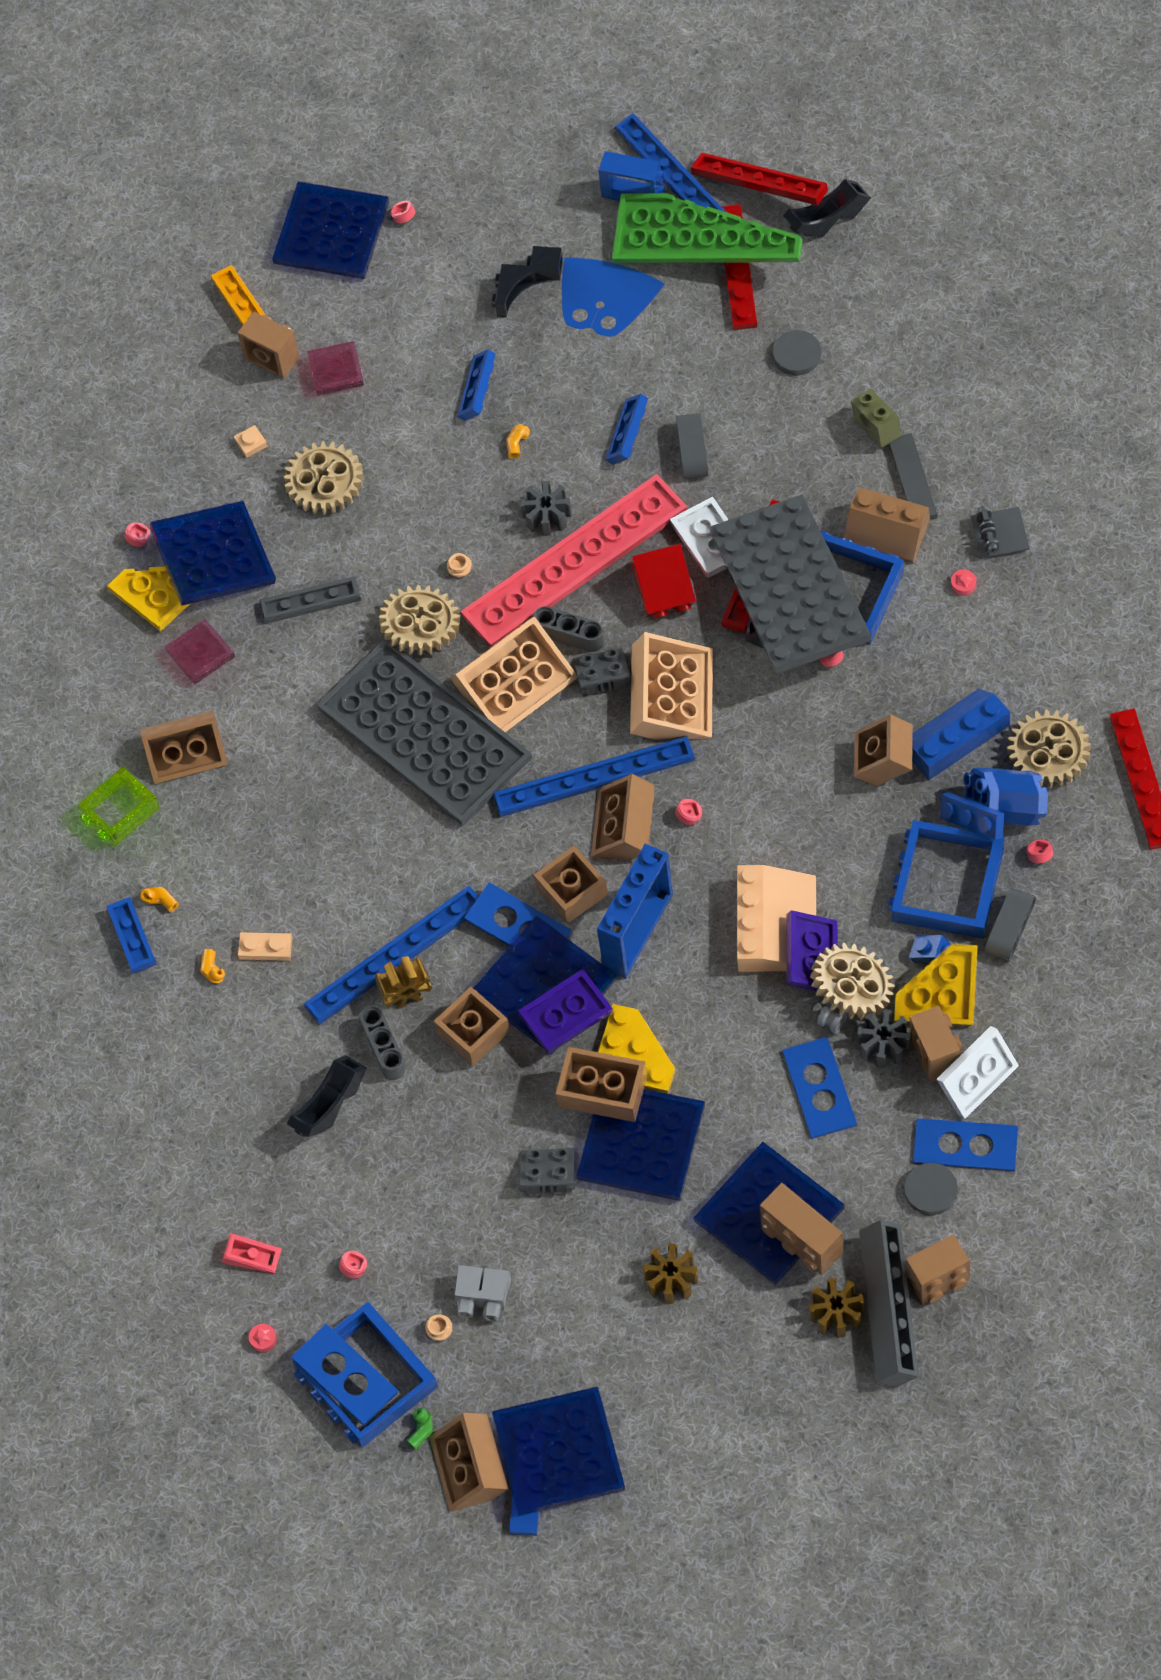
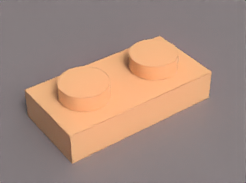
[238,932,292,961]

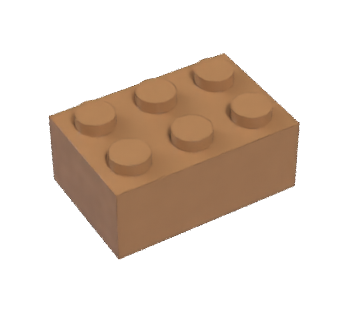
[556,1047,647,1122]
[760,1183,843,1276]

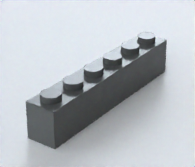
[859,1220,919,1387]

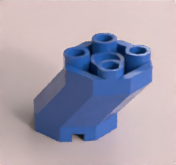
[963,767,1048,826]

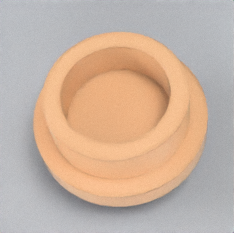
[447,553,472,577]
[425,1314,453,1341]

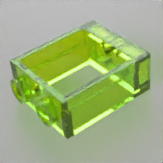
[78,766,160,847]

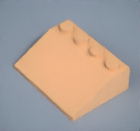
[450,616,578,732]
[630,632,713,739]
[737,865,816,972]

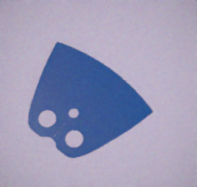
[562,258,665,337]

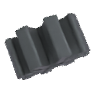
[521,481,572,535]
[857,1009,911,1068]

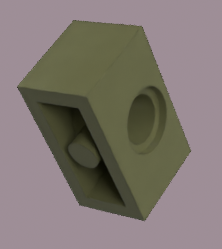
[851,388,902,448]

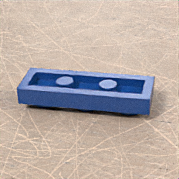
[457,349,496,421]
[605,394,648,464]
[940,792,1004,840]
[106,897,157,974]

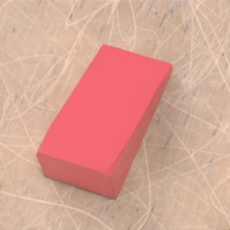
[221,1233,282,1274]

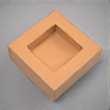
[234,425,268,458]

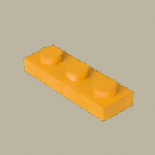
[211,265,265,326]

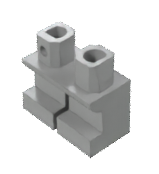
[455,1265,511,1322]

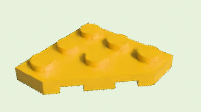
[107,564,212,632]
[894,944,977,1025]
[598,1004,675,1094]

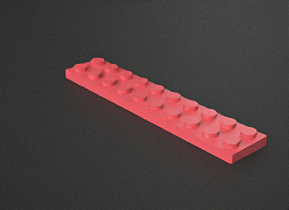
[461,474,688,648]

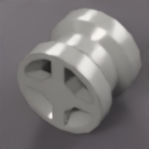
[817,1002,848,1034]

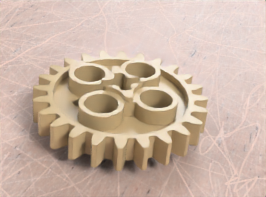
[284,441,364,515]
[379,585,460,656]
[1007,709,1091,788]
[810,943,895,1020]

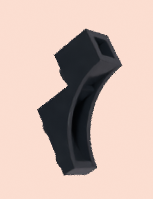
[783,179,871,237]
[492,246,563,317]
[287,1055,367,1137]

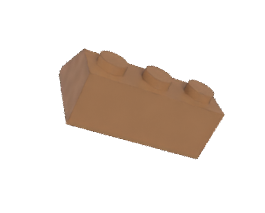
[844,487,930,563]
[140,710,228,784]
[591,774,655,860]
[429,1413,508,1512]

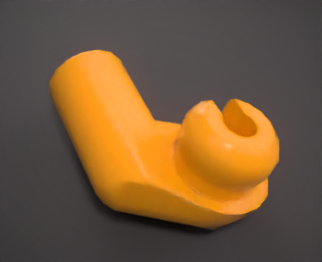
[506,424,530,459]
[140,887,179,912]
[200,949,225,983]

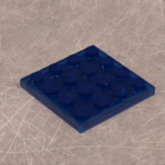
[272,181,389,279]
[150,501,276,606]
[473,915,617,1054]
[576,1089,705,1201]
[693,1141,845,1285]
[492,1386,625,1516]

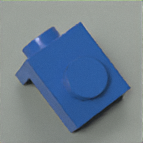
[909,935,951,963]

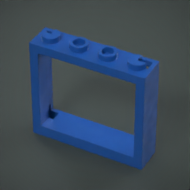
[820,531,904,645]
[888,820,1005,939]
[597,843,673,979]
[292,1302,438,1448]

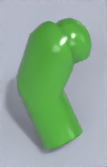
[406,1408,433,1450]

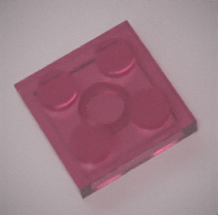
[307,341,364,396]
[165,619,235,684]

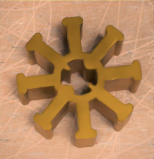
[375,956,432,1008]
[643,1244,699,1304]
[809,1278,864,1338]

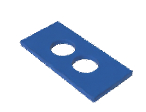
[464,882,572,968]
[782,1037,857,1139]
[913,1118,1018,1171]
[291,1324,399,1426]

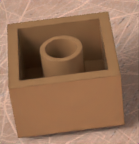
[238,312,300,378]
[854,714,913,786]
[534,845,608,924]
[434,987,510,1066]
[910,1006,963,1083]
[906,1234,970,1304]

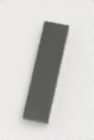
[889,433,937,520]
[259,576,361,624]

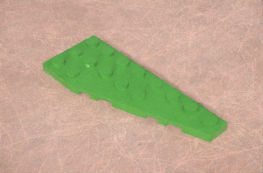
[612,193,802,263]

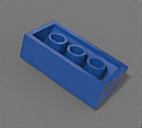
[912,689,1010,780]

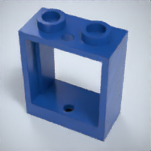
[598,151,665,201]

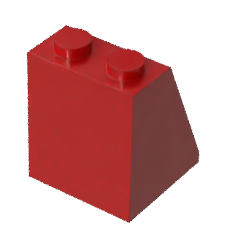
[630,543,696,619]

